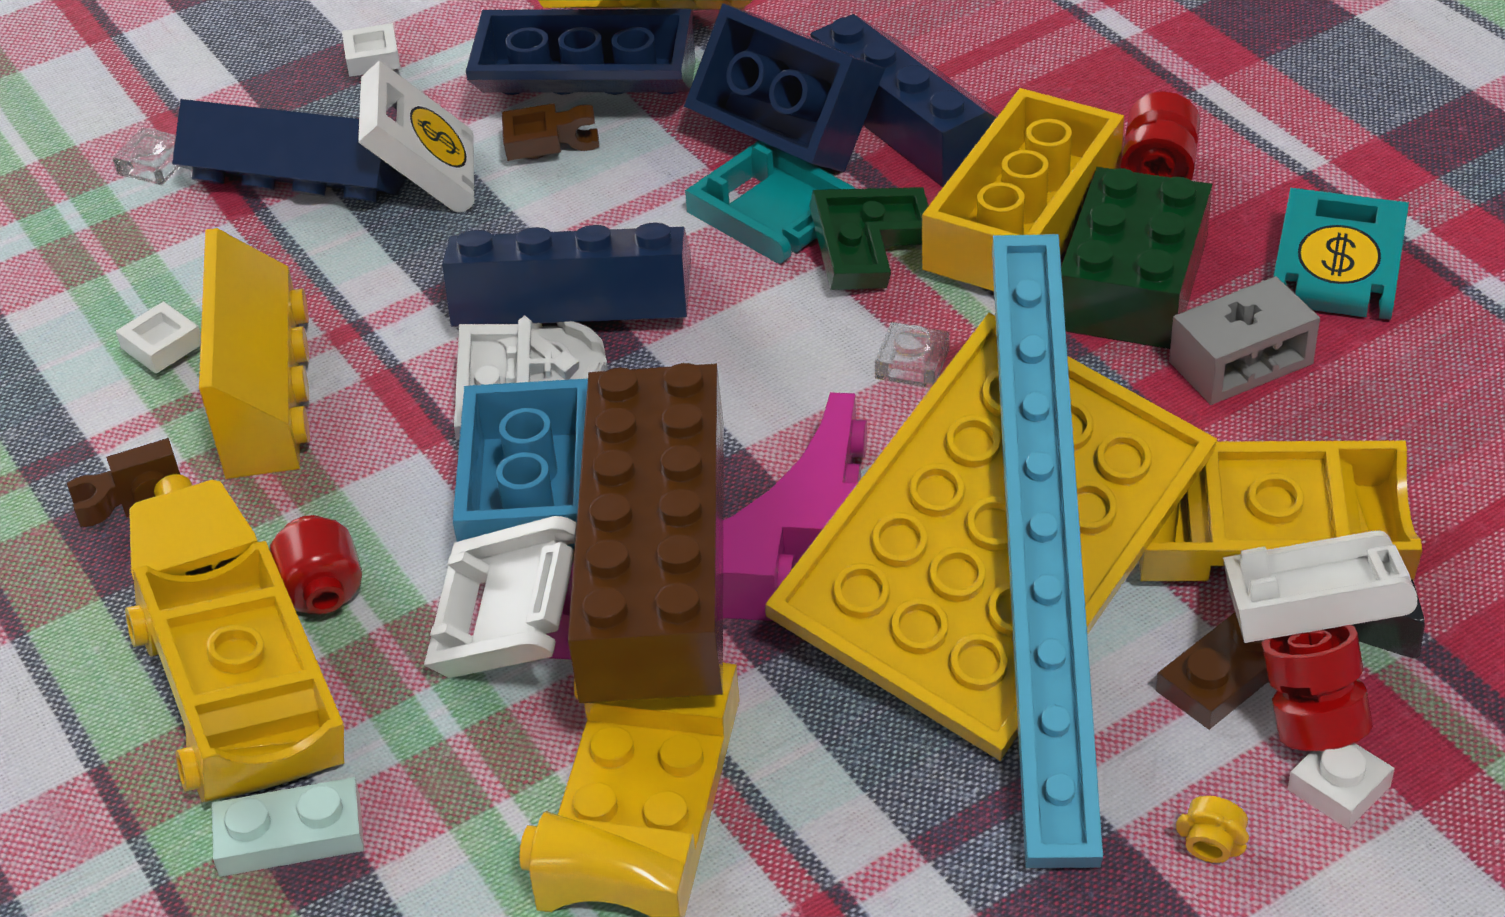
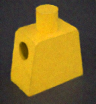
[129,474,258,580]

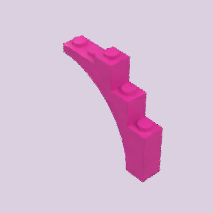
[546,392,867,660]

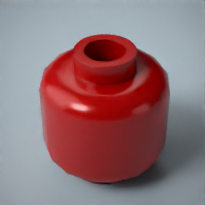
[269,515,362,614]

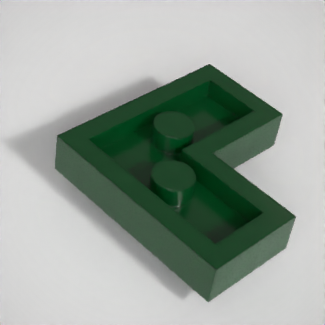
[809,187,929,290]

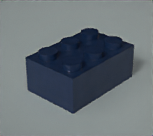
[684,3,885,172]

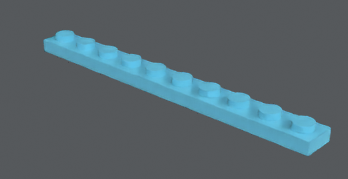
[992,234,1103,868]

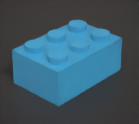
[453,378,588,551]

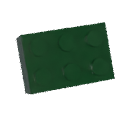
[1061,167,1213,349]

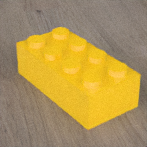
[922,88,1124,291]

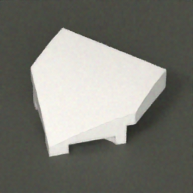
[454,315,579,440]

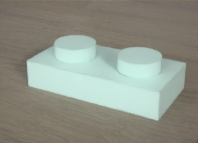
[212,777,364,877]

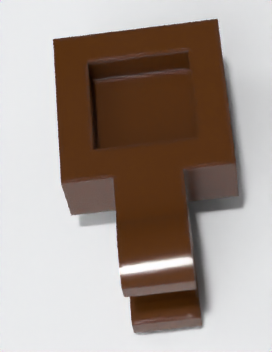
[502,103,600,161]
[67,438,180,527]

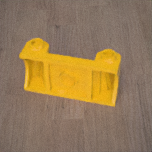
[1139,440,1422,581]
[125,541,344,802]
[519,662,740,917]

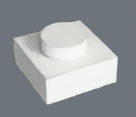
[342,23,401,77]
[116,301,201,374]
[1287,743,1395,829]

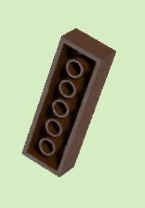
[568,363,724,703]

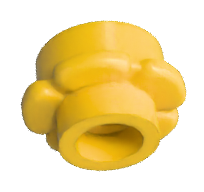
[1176,796,1249,863]

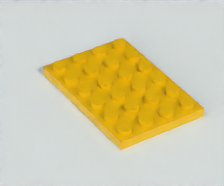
[765,313,1217,761]

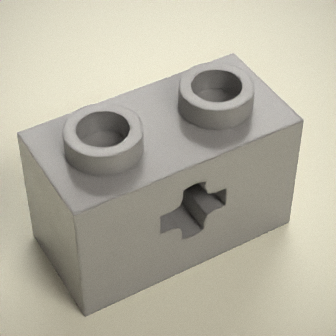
[1169,276,1320,405]

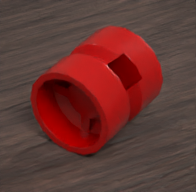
[1120,91,1201,180]
[1262,625,1373,751]

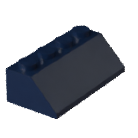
[466,9,696,95]
[810,14,999,187]
[172,99,407,203]
[442,222,691,327]

